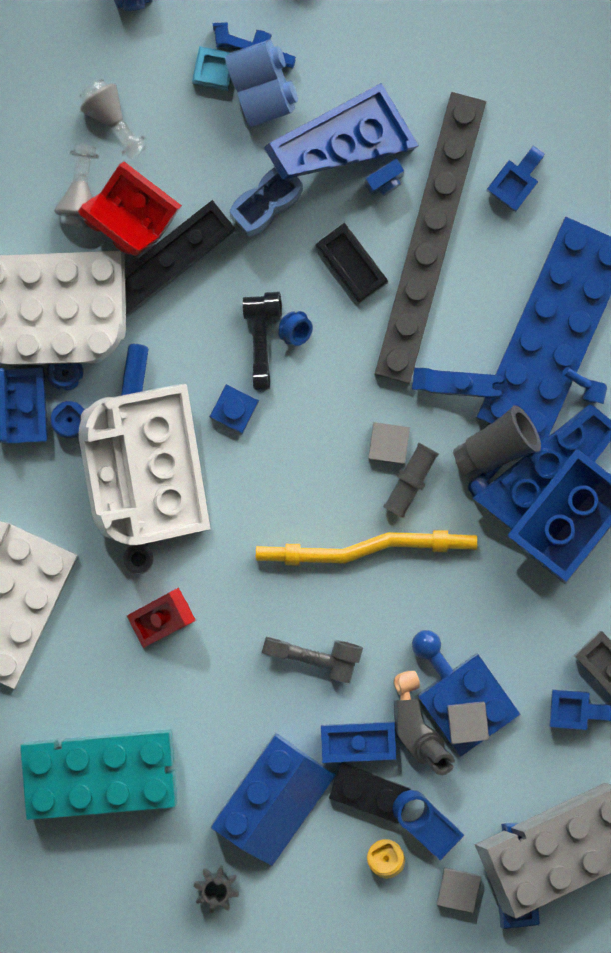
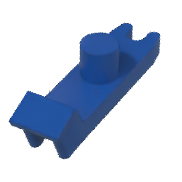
[212,22,296,69]
[412,368,505,398]

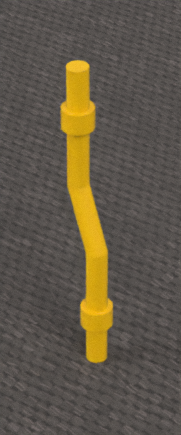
[256,530,477,566]

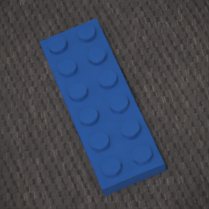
[476,216,611,442]

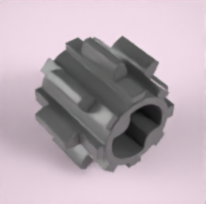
[193,865,239,913]

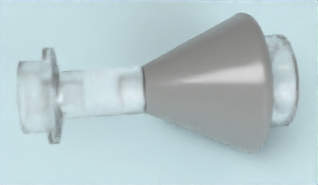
[79,79,147,160]
[54,144,99,228]

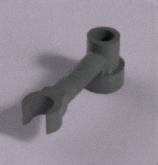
[262,637,363,683]

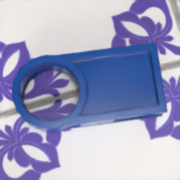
[392,790,464,861]

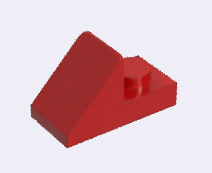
[127,588,196,648]

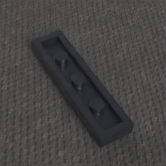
[125,200,236,318]

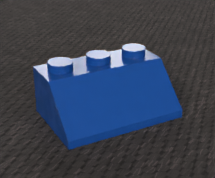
[507,449,611,584]
[211,733,336,866]

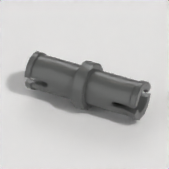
[383,442,439,518]

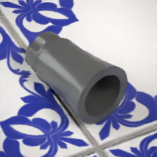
[453,405,541,479]

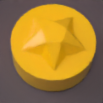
[367,839,405,879]

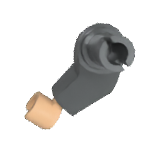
[394,671,455,775]

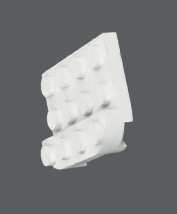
[0,251,126,366]
[79,384,211,545]
[0,521,78,689]

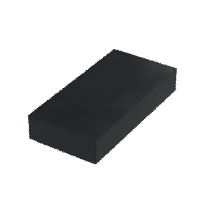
[315,222,388,304]

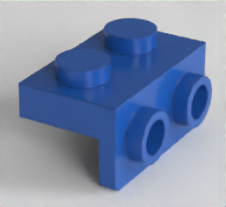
[0,368,48,444]

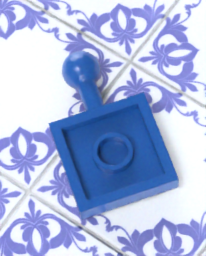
[412,630,521,757]

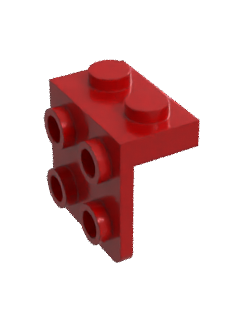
[78,162,182,256]

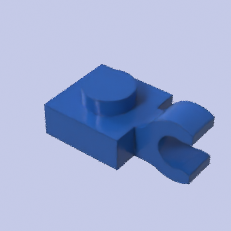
[486,145,545,212]
[549,689,611,730]

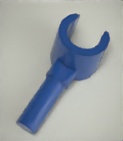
[562,367,607,404]
[468,465,503,497]

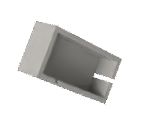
[475,783,611,918]

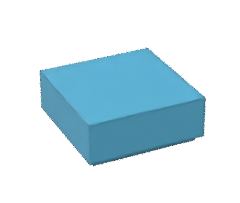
[192,46,231,91]

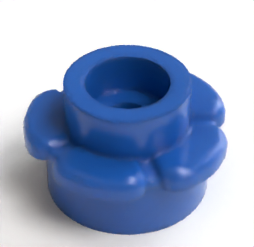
[278,311,313,346]
[47,363,84,391]

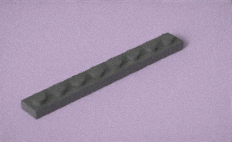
[375,92,486,384]

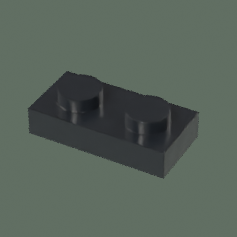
[329,762,411,824]

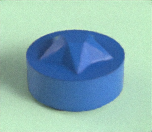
[50,401,85,438]

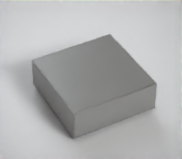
[368,422,410,464]
[447,701,489,744]
[437,867,481,913]

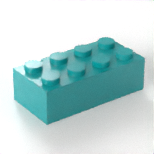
[20,729,178,820]

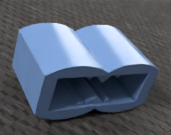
[225,39,298,127]
[230,167,303,237]

